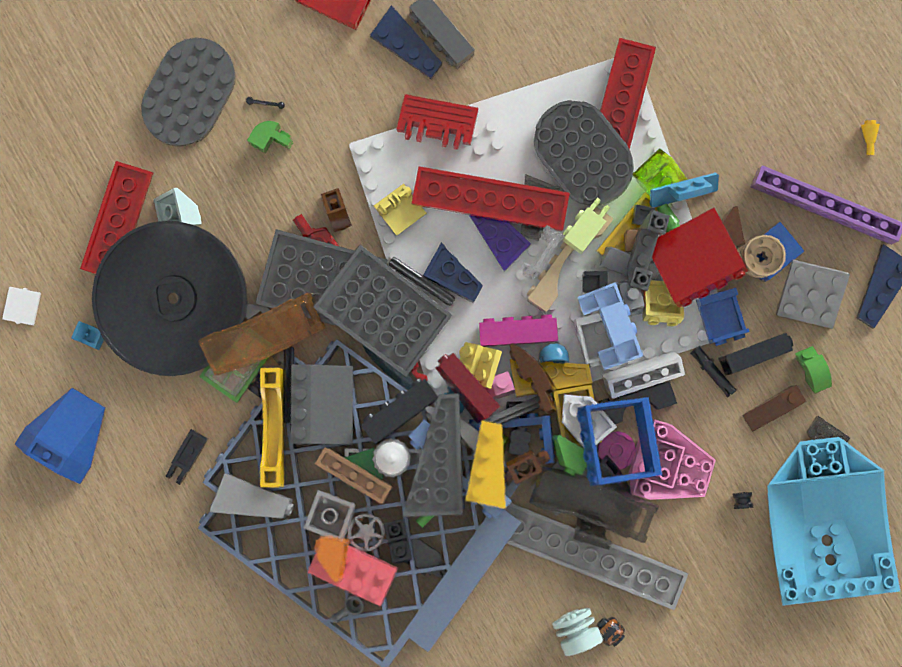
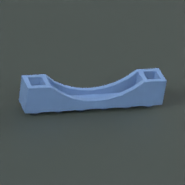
[409,419,512,519]

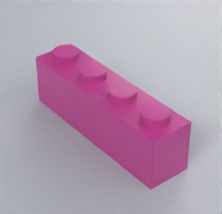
[479,315,558,347]

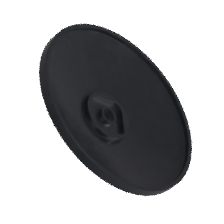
[92,221,248,376]

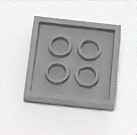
[776,259,850,329]

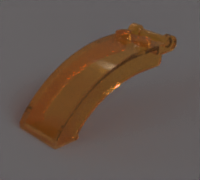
[198,292,326,375]

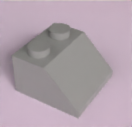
[304,490,356,539]

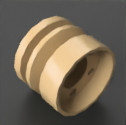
[740,235,786,278]

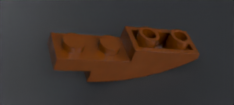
[509,343,557,414]

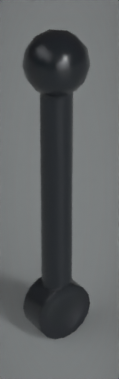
[246,97,285,109]

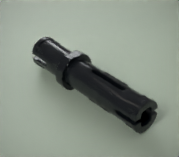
[690,346,737,398]

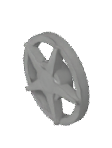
[348,514,385,551]

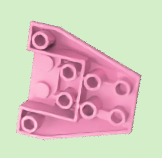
[628,419,716,500]

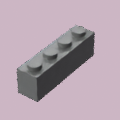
[409,0,475,69]

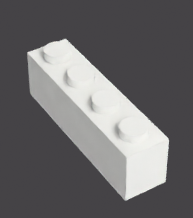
[602,351,685,399]

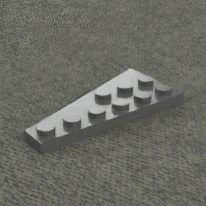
[402,394,463,517]

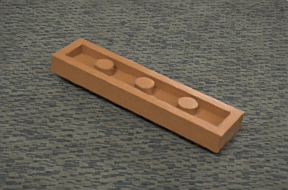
[315,447,393,504]

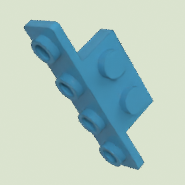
[650,173,719,208]

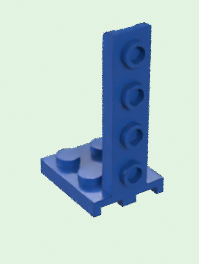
[468,413,555,464]

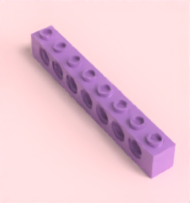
[751,165,902,245]

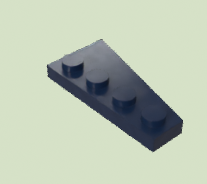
[370,5,442,79]

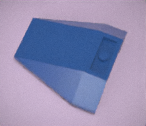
[15,388,105,484]

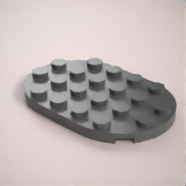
[141,38,235,147]
[534,100,634,206]

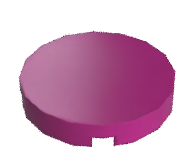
[597,431,636,469]

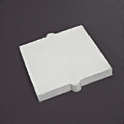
[2,287,41,325]

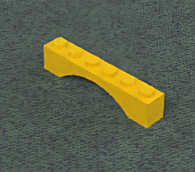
[260,368,284,487]

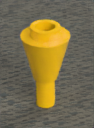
[861,120,880,155]

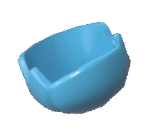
[539,343,569,364]

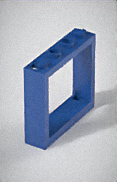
[577,397,662,486]

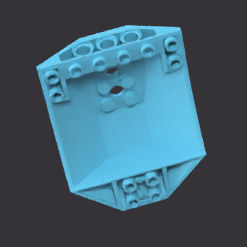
[767,437,900,606]

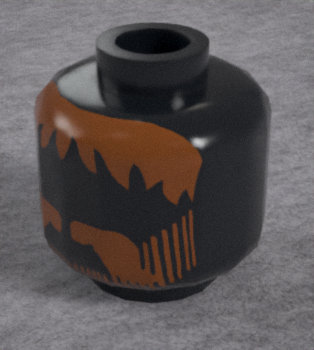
[596,617,625,647]

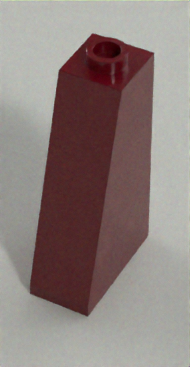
[435,353,500,423]

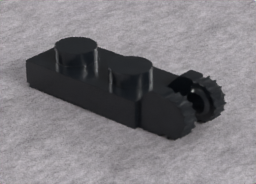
[165,429,209,485]

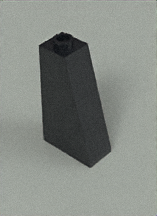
[718,333,794,376]

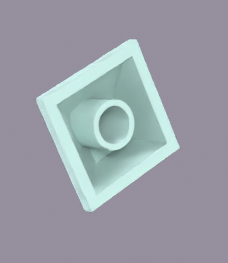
[153,188,202,226]

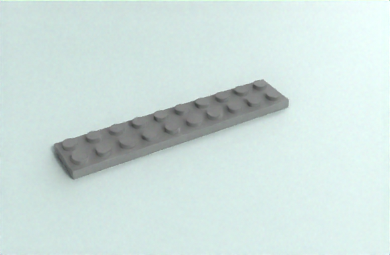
[504,503,688,610]

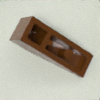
[742,385,807,432]

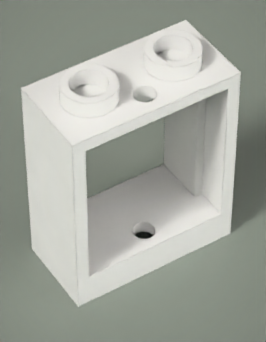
[574,313,602,367]

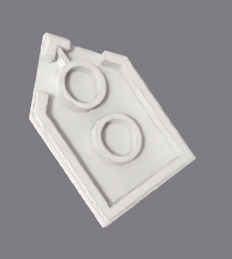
[562,394,617,448]

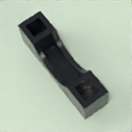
[598,381,677,424]

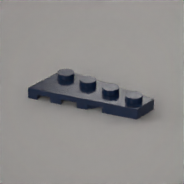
[857,244,902,329]

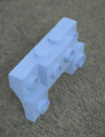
[577,282,643,370]

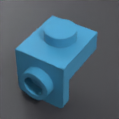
[71,321,104,350]

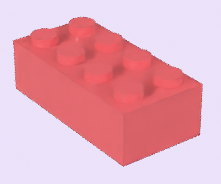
[307,545,398,606]

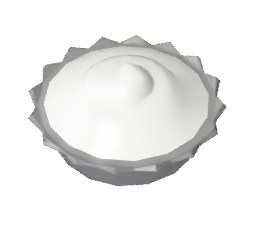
[372,439,411,478]

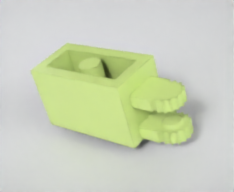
[563,198,610,254]

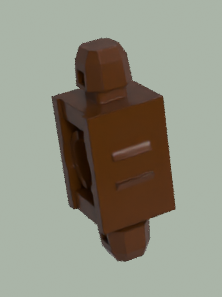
[504,450,550,484]

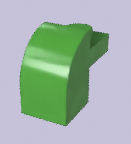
[247,121,293,153]
[795,346,832,394]

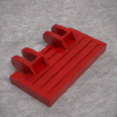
[396,94,479,150]

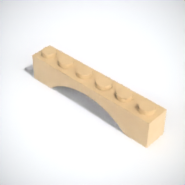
[527,207,614,314]

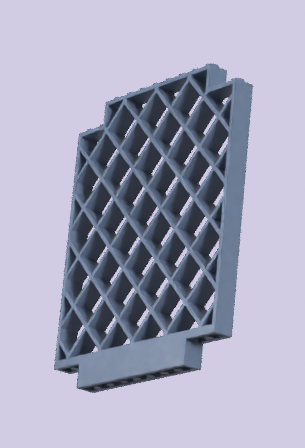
[198,339,521,667]

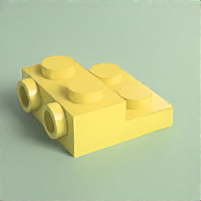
[642,280,684,327]
[459,342,502,389]

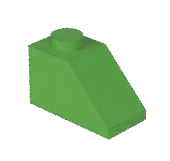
[552,435,587,476]

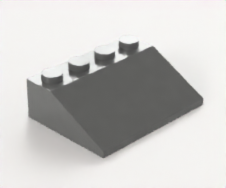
[291,365,353,444]

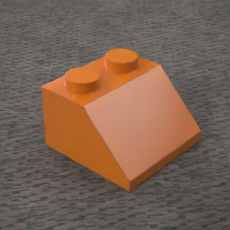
[315,536,350,583]

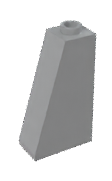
[210,474,294,518]

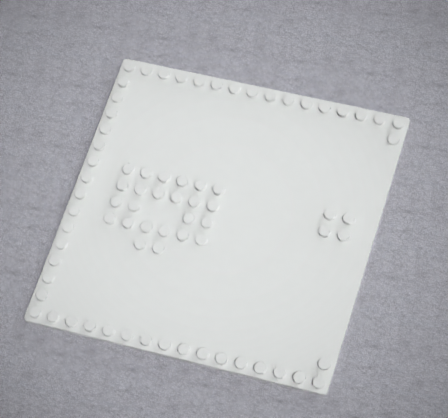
[349,58,718,423]

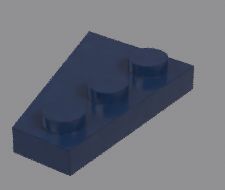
[423,242,483,303]

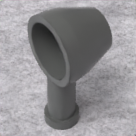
[332,594,365,623]

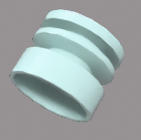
[552,608,603,656]

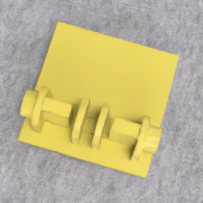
[374,183,427,236]

